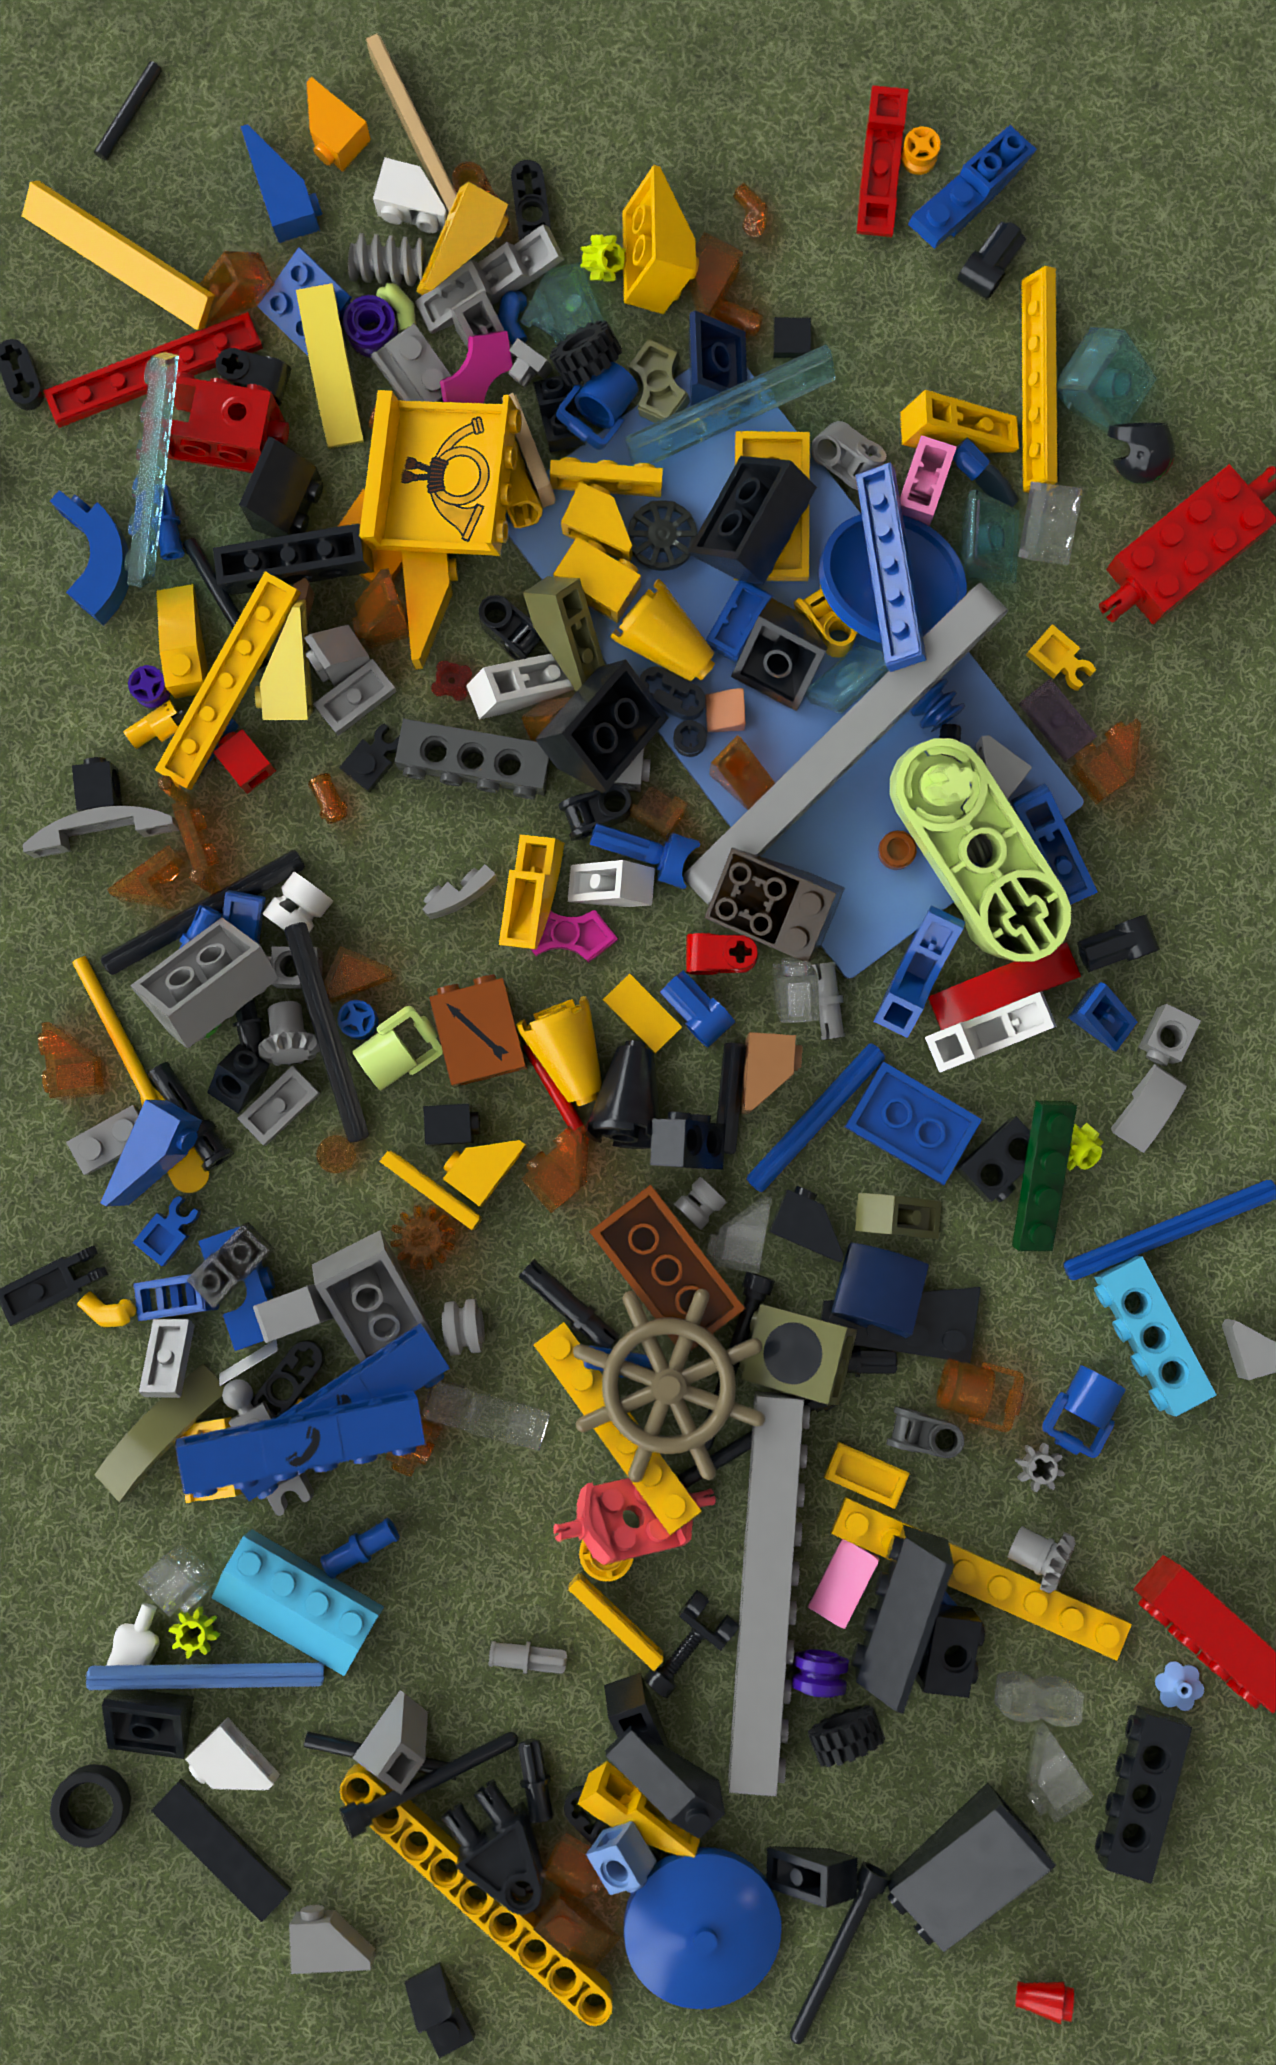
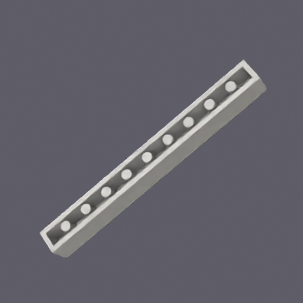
[728,1391,810,1796]

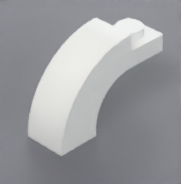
[925,991,1057,1073]

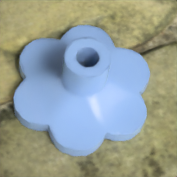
[1155,1661,1204,1711]

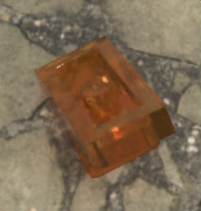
[107,845,185,909]

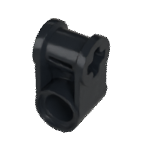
[216,348,292,406]
[479,595,542,661]
[558,784,633,841]

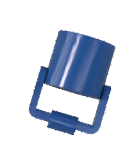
[556,362,638,450]
[1042,1365,1126,1458]

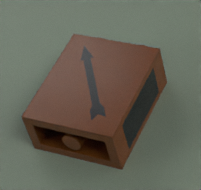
[429,974,527,1088]

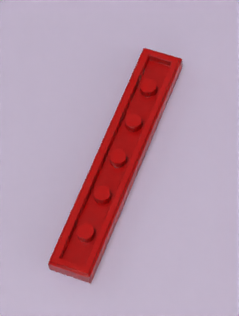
[43,312,263,428]

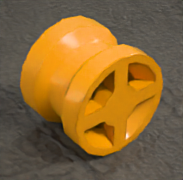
[901,126,941,175]

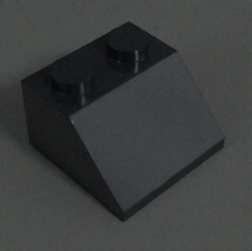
[239,436,324,538]

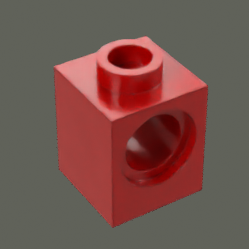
[213,729,276,794]

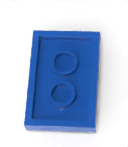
[844,1061,982,1185]

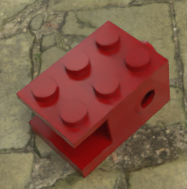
[148,372,289,473]

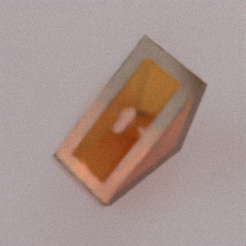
[709,735,775,810]
[324,946,397,1004]

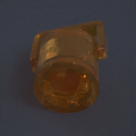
[936,1358,1024,1432]

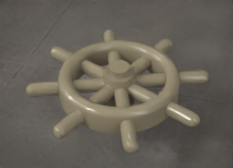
[573,1289,765,1483]

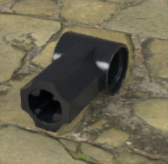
[957,221,1027,300]
[1077,914,1160,973]

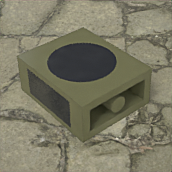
[740,1304,857,1405]

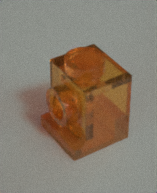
[385,1418,443,1477]

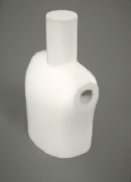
[106,1603,160,1666]

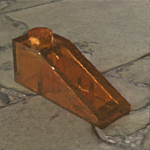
[351,568,409,649]

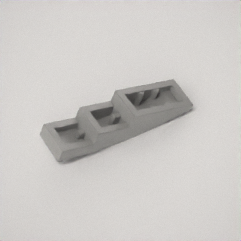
[415,224,565,334]

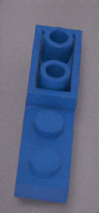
[908,125,1036,249]

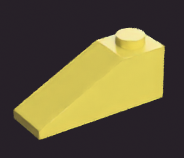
[255,599,313,720]

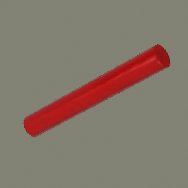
[522,1044,590,1145]

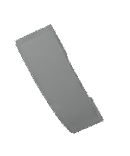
[23,806,181,858]

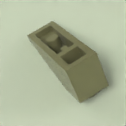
[523,576,605,692]

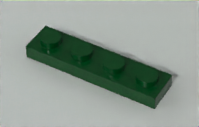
[1012,1100,1077,1251]

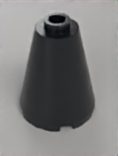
[585,1040,660,1149]

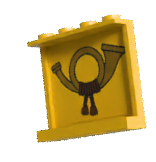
[359,390,522,556]

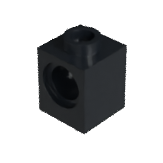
[72,757,122,812]
[207,1044,270,1114]
[423,1103,480,1146]

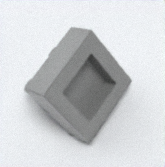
[509,338,553,387]

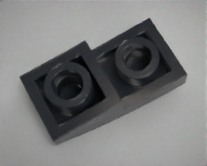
[533,376,586,453]

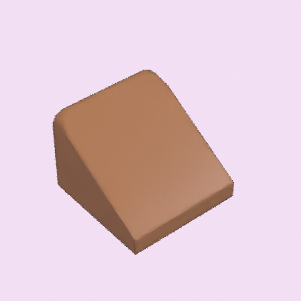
[705,688,746,733]

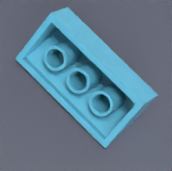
[212,1529,384,1676]

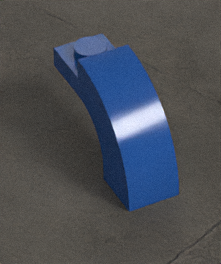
[873,905,965,1038]

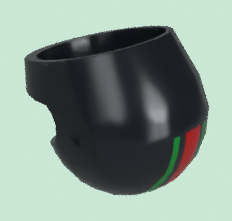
[1107,423,1175,484]

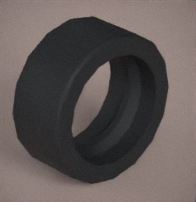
[50,1764,131,1848]

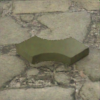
[628,339,690,430]

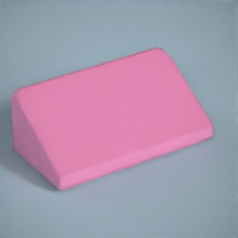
[807,1539,879,1629]

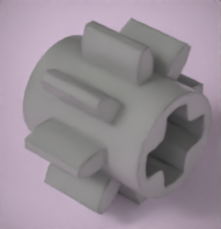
[1015,1442,1065,1492]

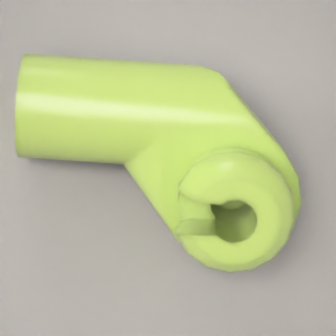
[376,283,416,334]

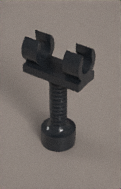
[643,1590,739,1699]

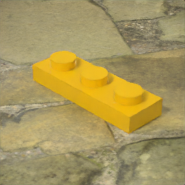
[550,457,663,497]

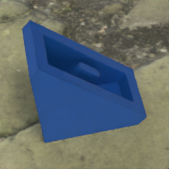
[1068,982,1138,1052]

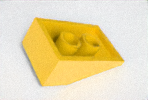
[623,165,699,314]

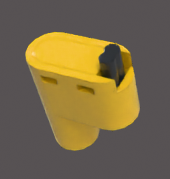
[123,700,185,750]

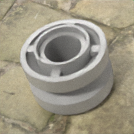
[442,1298,485,1356]

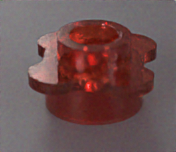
[431,660,472,701]

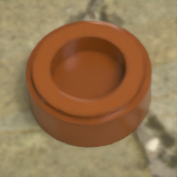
[878,831,917,870]

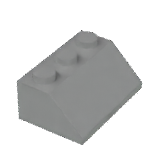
[130,917,279,1049]

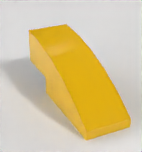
[499,835,565,950]
[578,1761,701,1857]

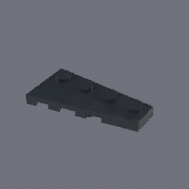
[820,1287,981,1363]

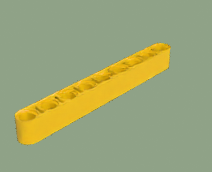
[340,1764,613,2026]

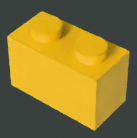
[553,537,641,624]

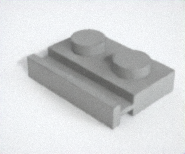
[371,323,451,402]

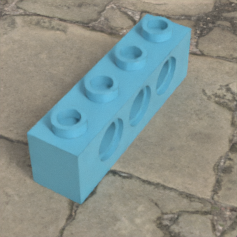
[1094,1256,1216,1417]

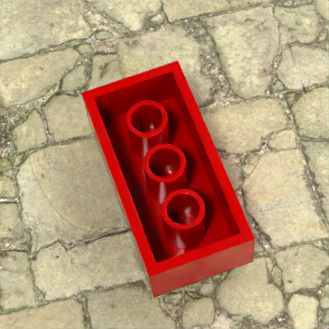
[1133,1555,1276,1714]

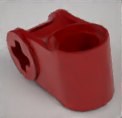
[686,933,758,975]

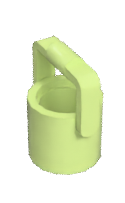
[352,1006,443,1091]

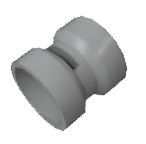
[674,1177,727,1230]

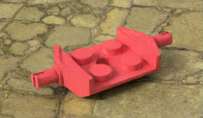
[553,1478,716,1565]

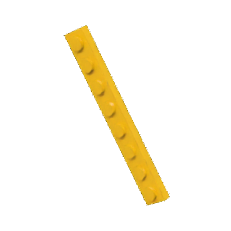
[830,1496,1132,1661]

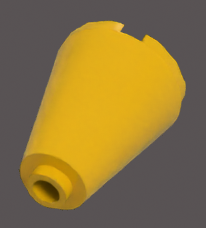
[610,579,715,682]
[516,996,602,1106]

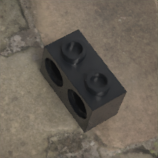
[650,1112,725,1170]
[955,1116,1031,1203]

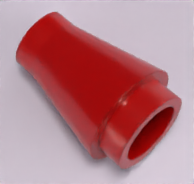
[1015,1981,1074,2025]

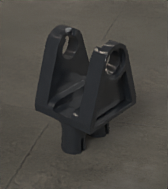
[441,1779,544,1915]

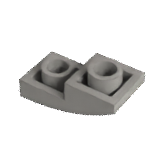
[422,864,498,919]
[1111,1064,1187,1153]

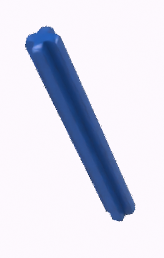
[746,1043,885,1192]

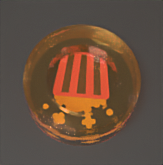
[316,1135,356,1173]

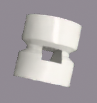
[262,872,333,933]

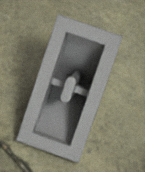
[451,289,514,358]
[976,735,1032,800]
[253,1284,333,1343]
[1222,1319,1276,1380]

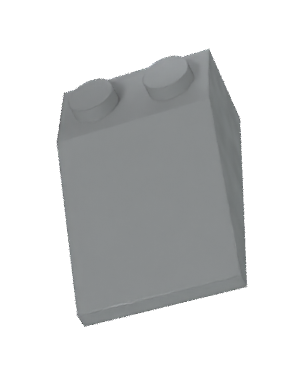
[312,1230,436,1362]

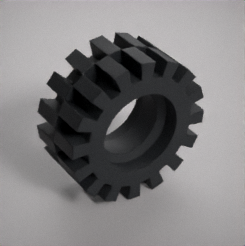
[550,320,622,386]
[808,1705,885,1767]

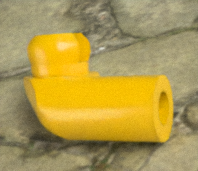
[77,1291,136,1327]

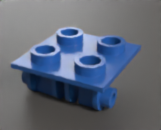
[258,247,352,356]

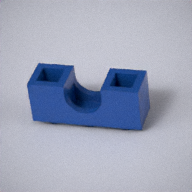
[198,1226,275,1351]

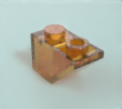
[1070,718,1141,805]
[38,1022,105,1100]
[521,1125,589,1213]

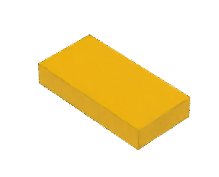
[603,974,682,1054]
[823,1441,910,1509]

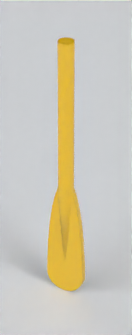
[72,956,209,1193]

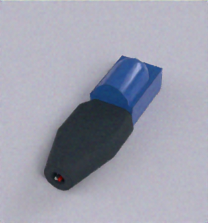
[953,437,1019,509]

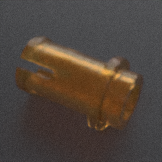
[714,298,763,337]
[308,773,348,824]

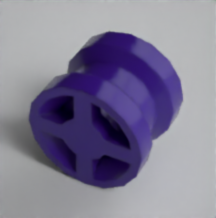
[128,665,171,709]

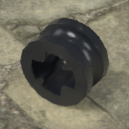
[673,720,707,757]

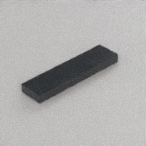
[151,1778,291,1922]

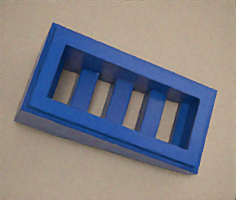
[134,1272,219,1321]

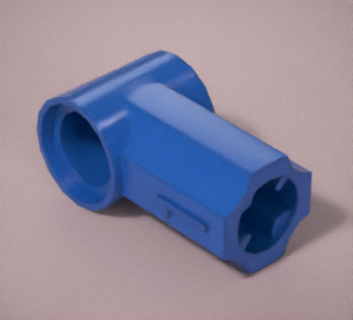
[660,970,736,1048]

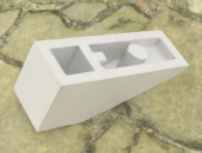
[466,654,574,720]

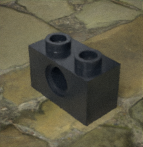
[915,1604,985,1698]

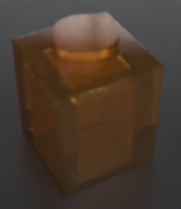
[540,1833,603,1900]

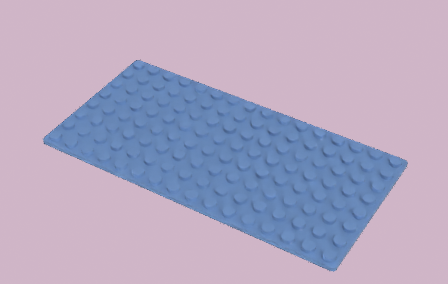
[506,368,1084,979]

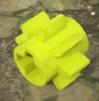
[580,234,626,281]
[1067,1123,1103,1171]
[169,1606,220,1659]

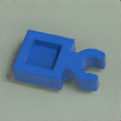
[133,1196,201,1267]

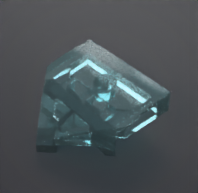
[520,262,603,344]

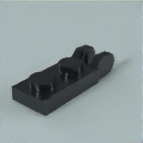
[0,1246,109,1326]

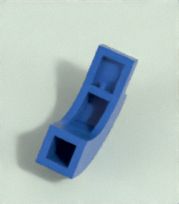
[50,490,131,626]

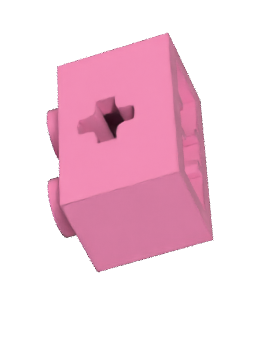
[900,435,957,526]

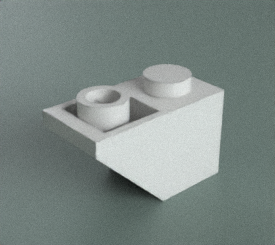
[373,158,447,233]

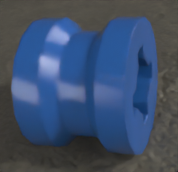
[337,1000,379,1040]

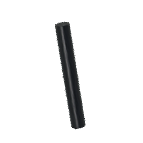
[94,61,162,161]

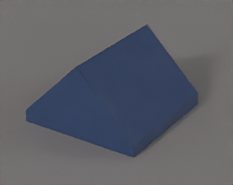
[688,310,748,406]

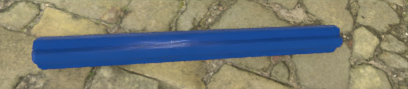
[1063,1180,1276,1280]

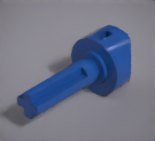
[589,823,700,889]

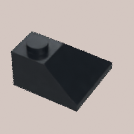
[731,598,828,711]

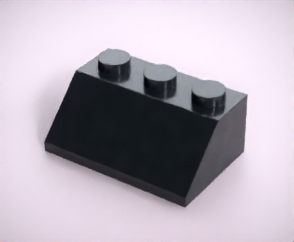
[688,456,817,584]
[535,659,669,793]

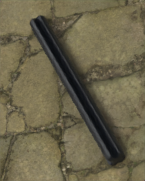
[101,850,305,975]
[285,922,369,1143]

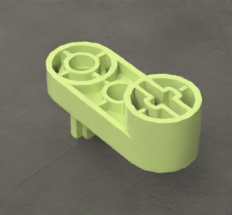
[890,738,1071,961]

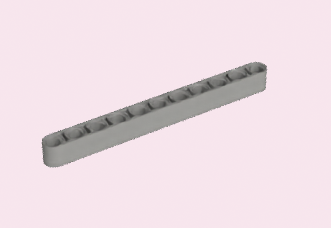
[683,583,1008,905]

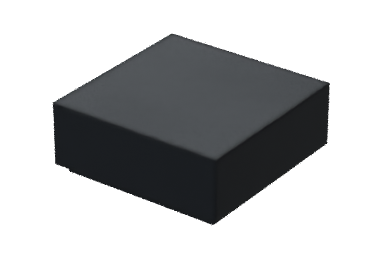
[773,317,811,358]

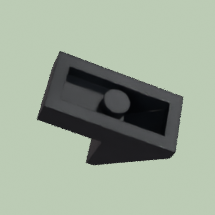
[405,1962,475,2058]

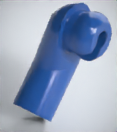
[497,291,528,345]

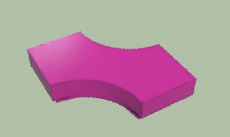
[440,331,513,404]
[530,910,618,963]

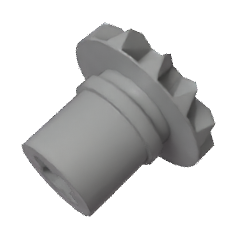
[258,1001,320,1066]
[1008,1526,1076,1593]

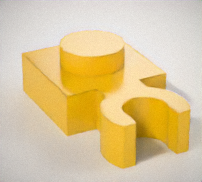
[1026,624,1096,691]

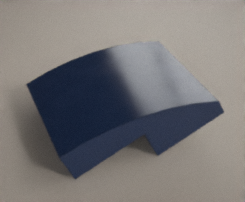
[831,1242,929,1338]

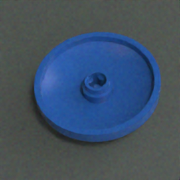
[819,514,967,643]
[623,1847,781,2009]

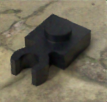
[339,723,400,793]

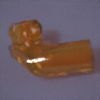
[733,183,768,237]

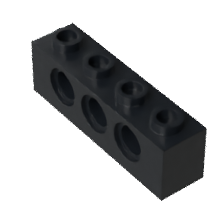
[213,523,374,595]
[1095,1705,1192,1884]

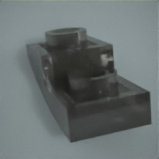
[187,1222,275,1308]

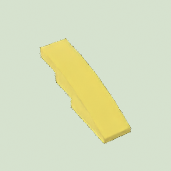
[296,283,364,449]

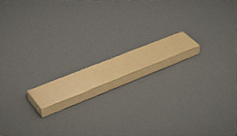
[366,34,457,217]

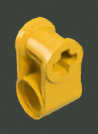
[793,585,857,658]

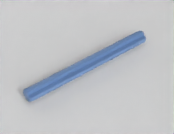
[86,1663,324,1690]

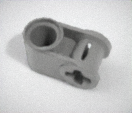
[811,421,887,490]

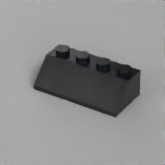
[851,1525,954,1714]

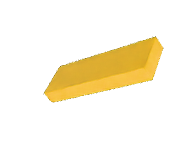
[379,1151,482,1230]
[568,1573,663,1671]

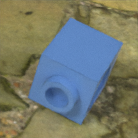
[586,1821,656,1895]

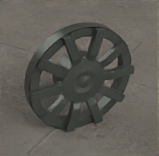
[628,501,697,571]

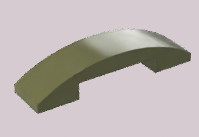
[94,1364,225,1502]

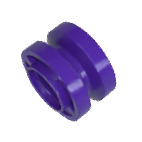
[343,295,398,357]
[791,1649,849,1698]

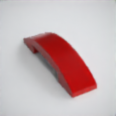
[856,85,909,237]
[928,942,1081,1030]

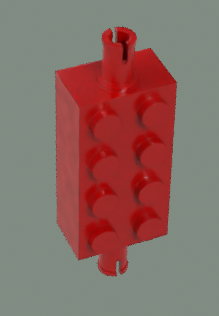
[1099,464,1276,625]

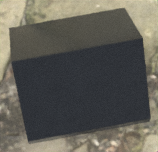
[102,1689,194,1759]

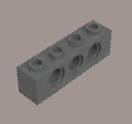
[395,719,551,799]

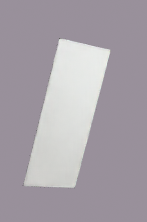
[219,1340,278,1386]

